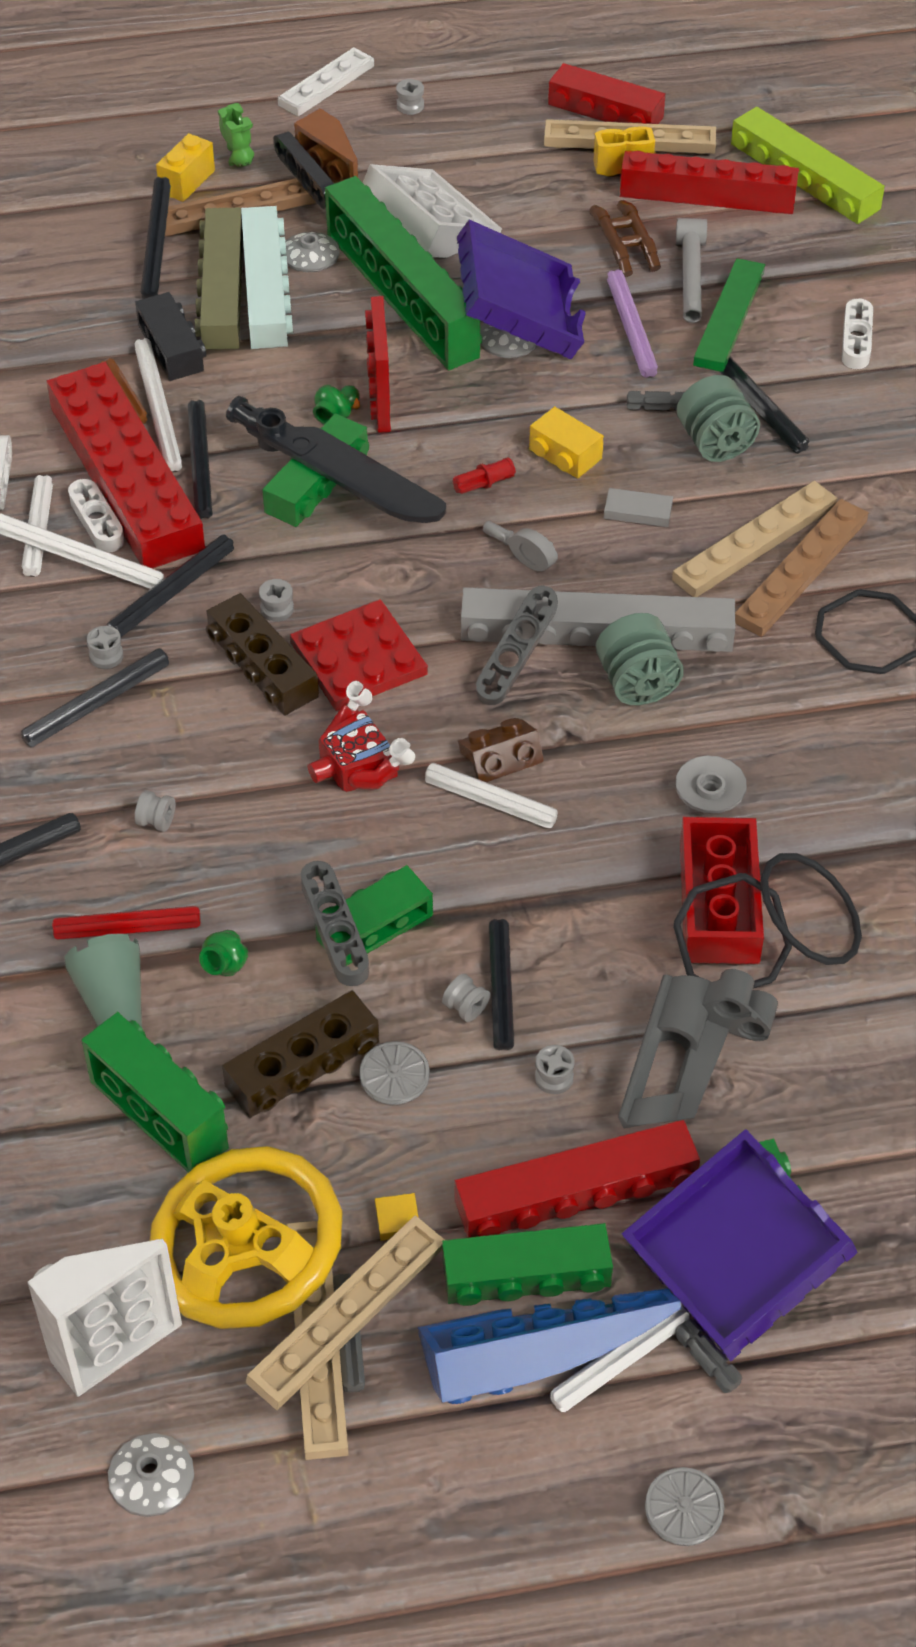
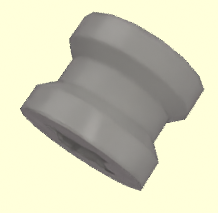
[396,79,424,115]
[259,579,294,622]
[87,626,123,669]
[135,790,176,832]
[442,974,490,1022]
[535,1045,575,1094]

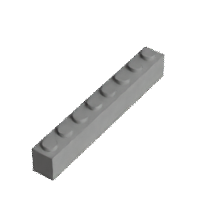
[461,588,735,652]

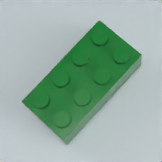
[81,1011,229,1172]

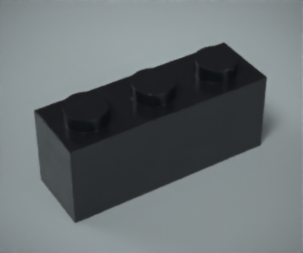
[135,292,207,381]

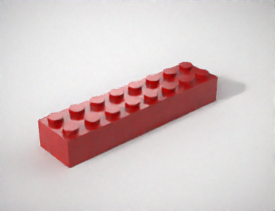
[46,362,205,569]

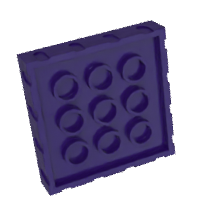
[456,219,586,359]
[621,1129,858,1362]

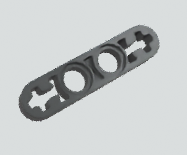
[476,585,558,705]
[300,861,369,986]

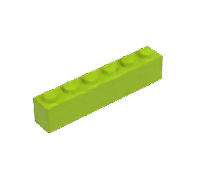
[731,106,885,224]

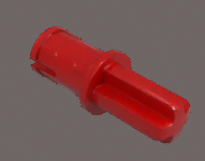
[452,457,516,494]

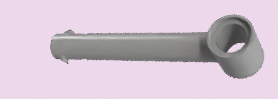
[676,218,707,323]

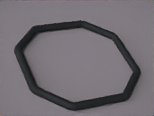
[815,589,916,674]
[673,873,792,989]

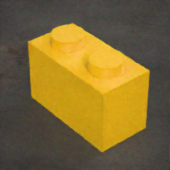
[156,133,215,202]
[529,406,604,479]

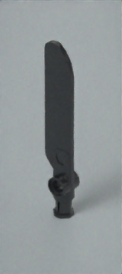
[226,396,446,523]

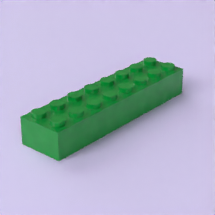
[325,176,482,371]

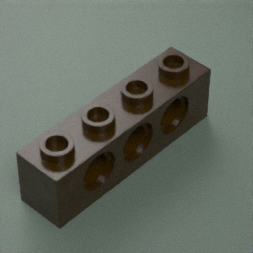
[206,593,319,716]
[222,990,379,1118]

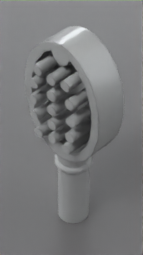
[483,521,558,571]

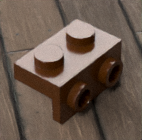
[458,718,544,782]

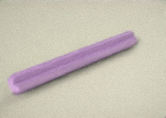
[607,269,658,378]

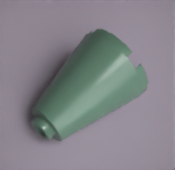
[64,934,142,1027]

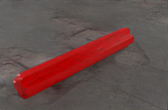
[52,906,201,940]

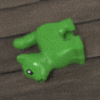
[218,103,255,167]

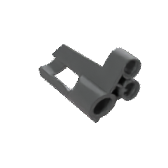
[618,969,778,1129]

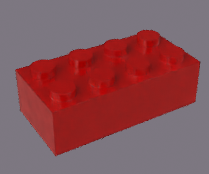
[680,817,764,964]

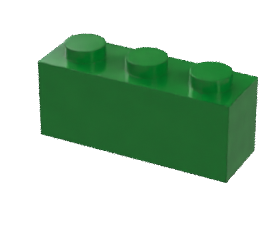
[315,865,433,966]

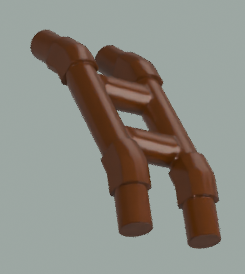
[589,200,661,277]

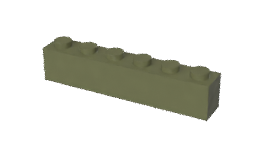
[195,207,243,350]

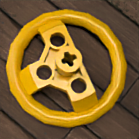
[150,1146,343,1329]

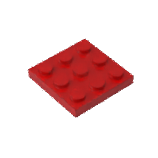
[365,296,391,433]
[290,599,428,711]

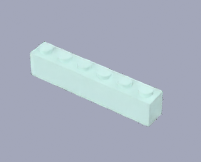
[241,206,293,349]

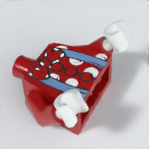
[307,681,415,792]

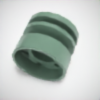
[677,375,760,462]
[596,613,683,705]

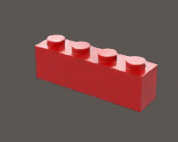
[548,63,666,124]

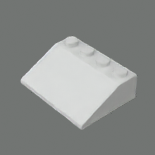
[363,164,502,259]
[28,1239,182,1397]

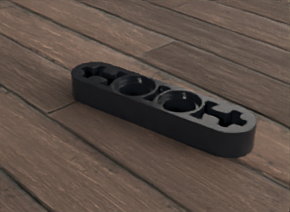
[273,131,334,209]

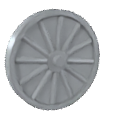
[360,1041,430,1105]
[645,1467,724,1546]

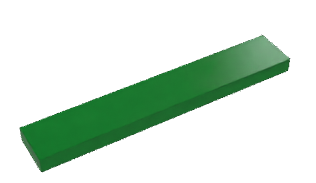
[693,258,765,372]

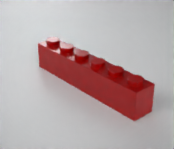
[620,151,799,214]
[454,1120,700,1238]

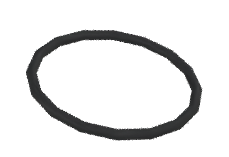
[760,853,862,965]

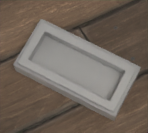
[604,488,673,527]

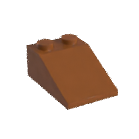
[294,108,358,184]

